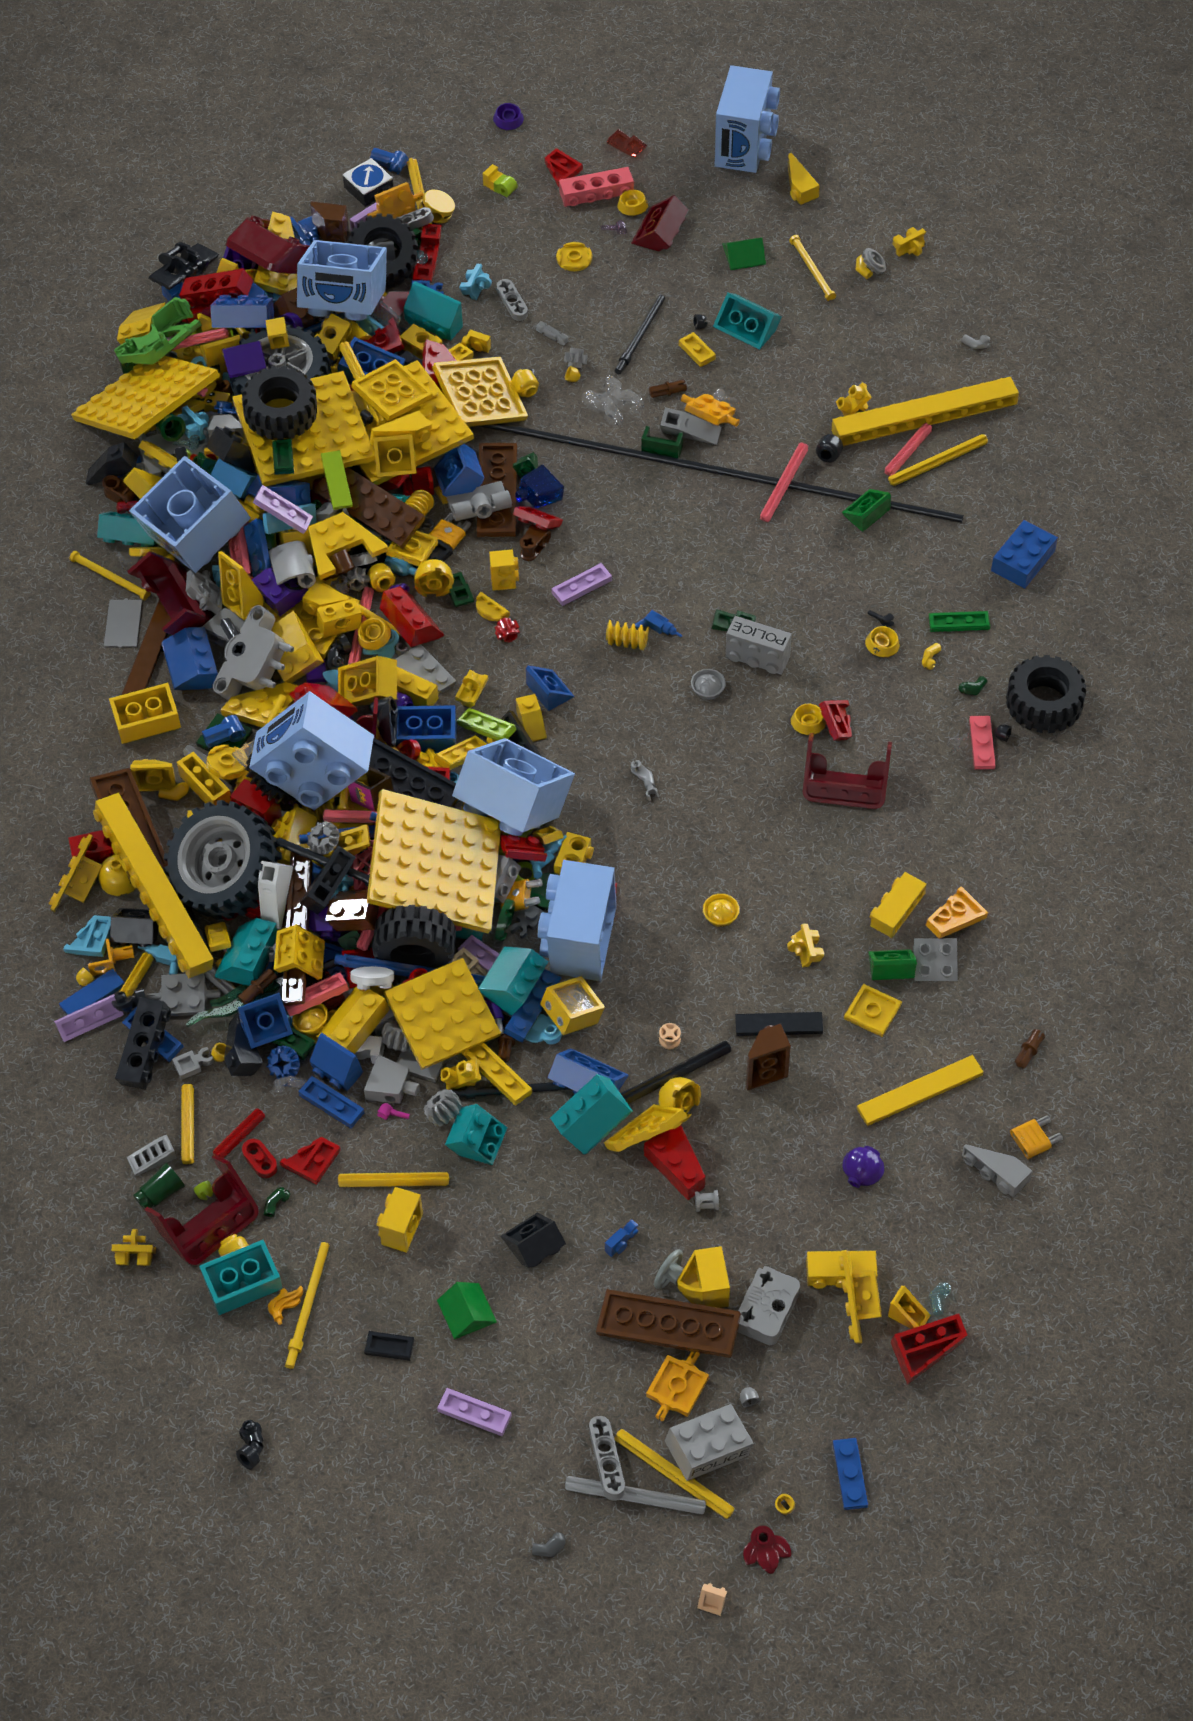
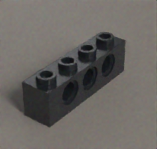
[115,997,171,1090]

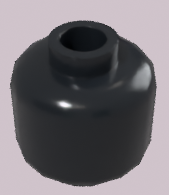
[816,434,843,463]

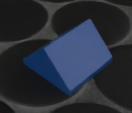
[526,665,575,711]
[238,993,293,1049]

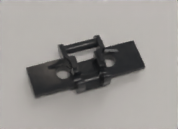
[148,242,219,290]

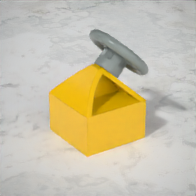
[654,1246,730,1308]

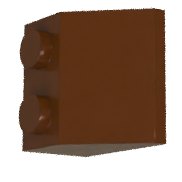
[310,202,349,243]
[273,288,316,329]
[326,890,379,931]

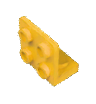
[274,924,325,980]

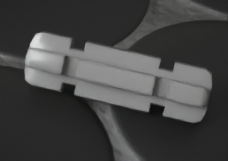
[536,321,569,346]

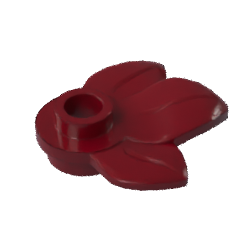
[743,1525,791,1574]

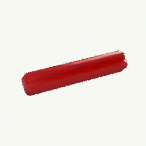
[213,1108,265,1158]

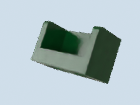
[641,426,683,458]

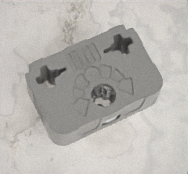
[737,1266,800,1345]

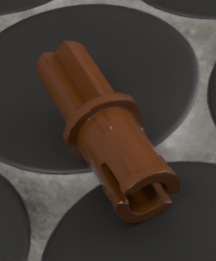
[649,379,687,398]
[238,969,277,1005]
[498,1020,515,1062]
[1015,1029,1045,1068]

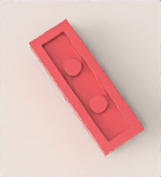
[969,716,996,770]
[284,972,349,1017]

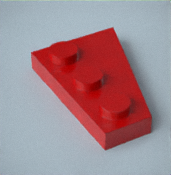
[363,318,404,353]

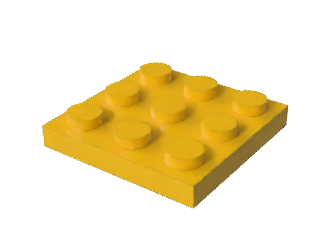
[351,359,433,422]

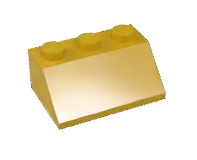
[316,987,390,1054]

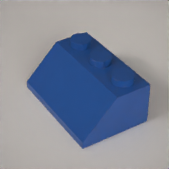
[337,337,405,384]
[434,444,484,497]
[162,627,218,690]
[548,1048,628,1094]

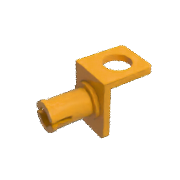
[88,938,135,976]

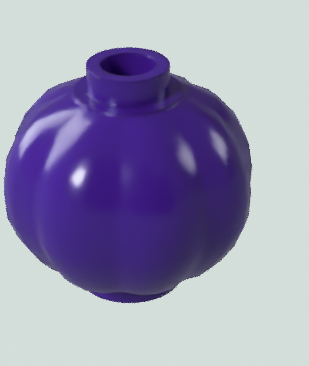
[842,1146,884,1188]

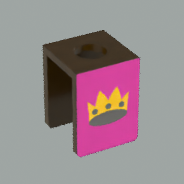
[348,767,394,811]

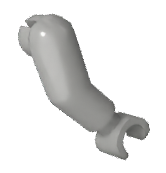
[631,760,659,801]

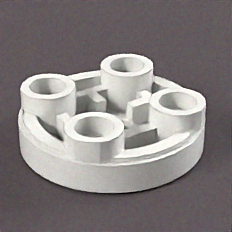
[350,966,394,990]

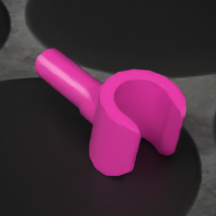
[377,1103,410,1120]

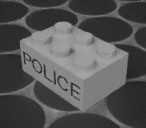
[725,616,792,675]
[665,1404,754,1481]

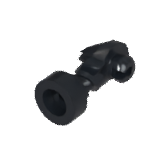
[326,634,352,670]
[112,988,146,1012]
[236,1420,264,1470]

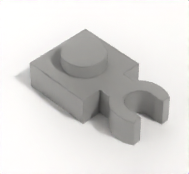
[172,1047,214,1080]

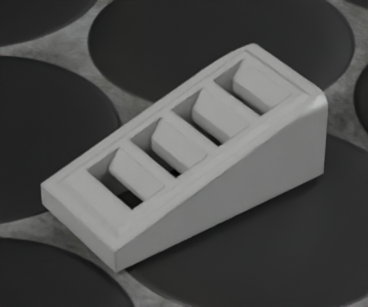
[127,1134,176,1176]

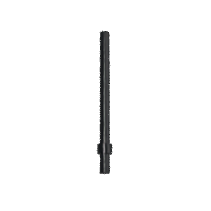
[614,295,665,374]
[276,838,370,886]
[451,1082,570,1099]

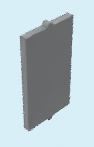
[104,598,142,649]

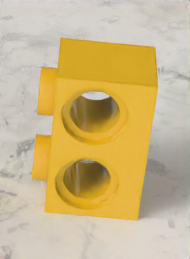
[489,549,519,591]
[554,832,594,874]

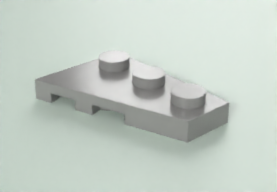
[395,644,456,694]

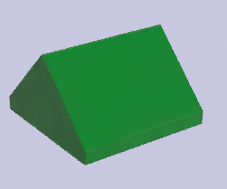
[722,237,766,270]
[842,489,891,532]
[868,949,917,980]
[437,1282,497,1340]

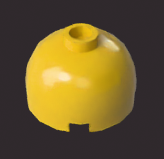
[414,559,454,597]
[98,855,136,896]
[659,1077,701,1123]

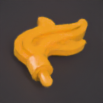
[268,1286,304,1325]

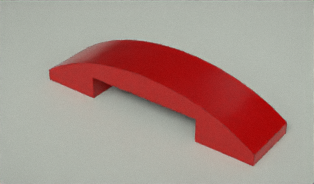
[413,224,441,283]

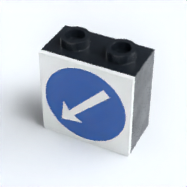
[343,158,393,207]

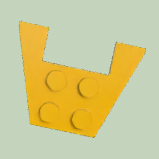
[308,512,388,580]

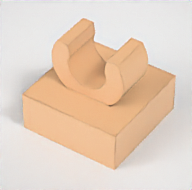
[697,1583,727,1616]

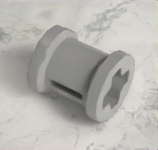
[695,1190,719,1212]

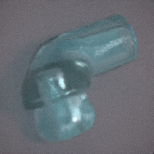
[929,1282,951,1315]

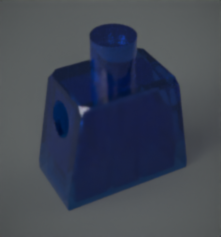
[515,465,564,508]

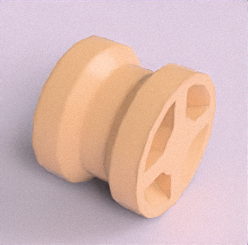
[659,1023,681,1049]

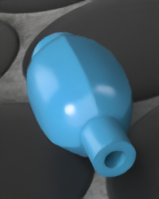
[385,556,417,576]

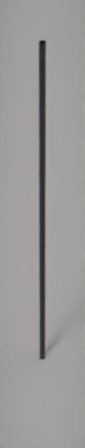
[479,423,964,523]

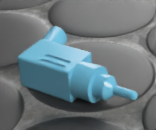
[530,835,567,879]
[138,944,179,975]

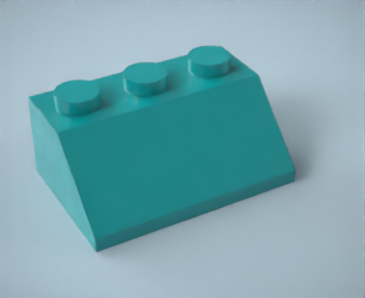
[404,281,463,341]
[713,292,782,350]
[97,511,158,547]
[215,918,278,986]
[478,946,549,1016]
[550,1074,633,1154]
[199,1240,283,1315]

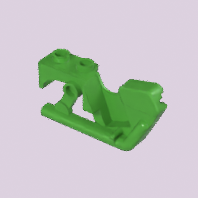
[114,297,202,365]

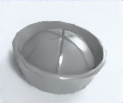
[691,669,726,700]

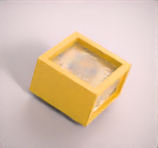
[540,976,605,1035]

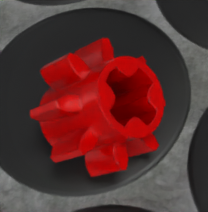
[494,618,520,642]

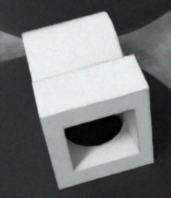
[355,1036,385,1064]

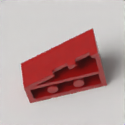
[644,1125,705,1200]
[891,1313,967,1385]

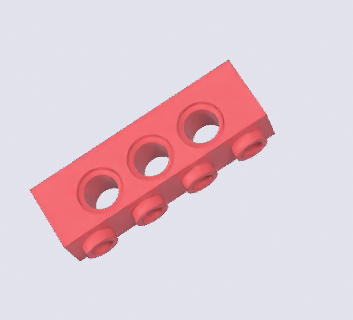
[559,167,634,207]

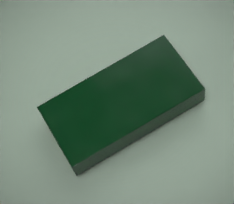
[272,439,294,475]

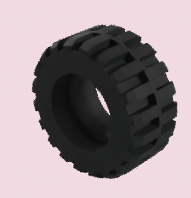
[348,213,418,288]
[242,366,317,440]
[1006,655,1086,733]
[372,905,456,968]

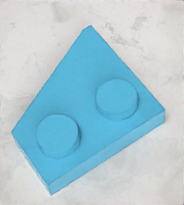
[63,915,111,957]

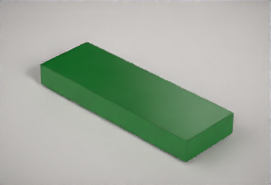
[928,611,990,632]

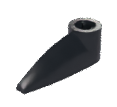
[371,696,398,747]

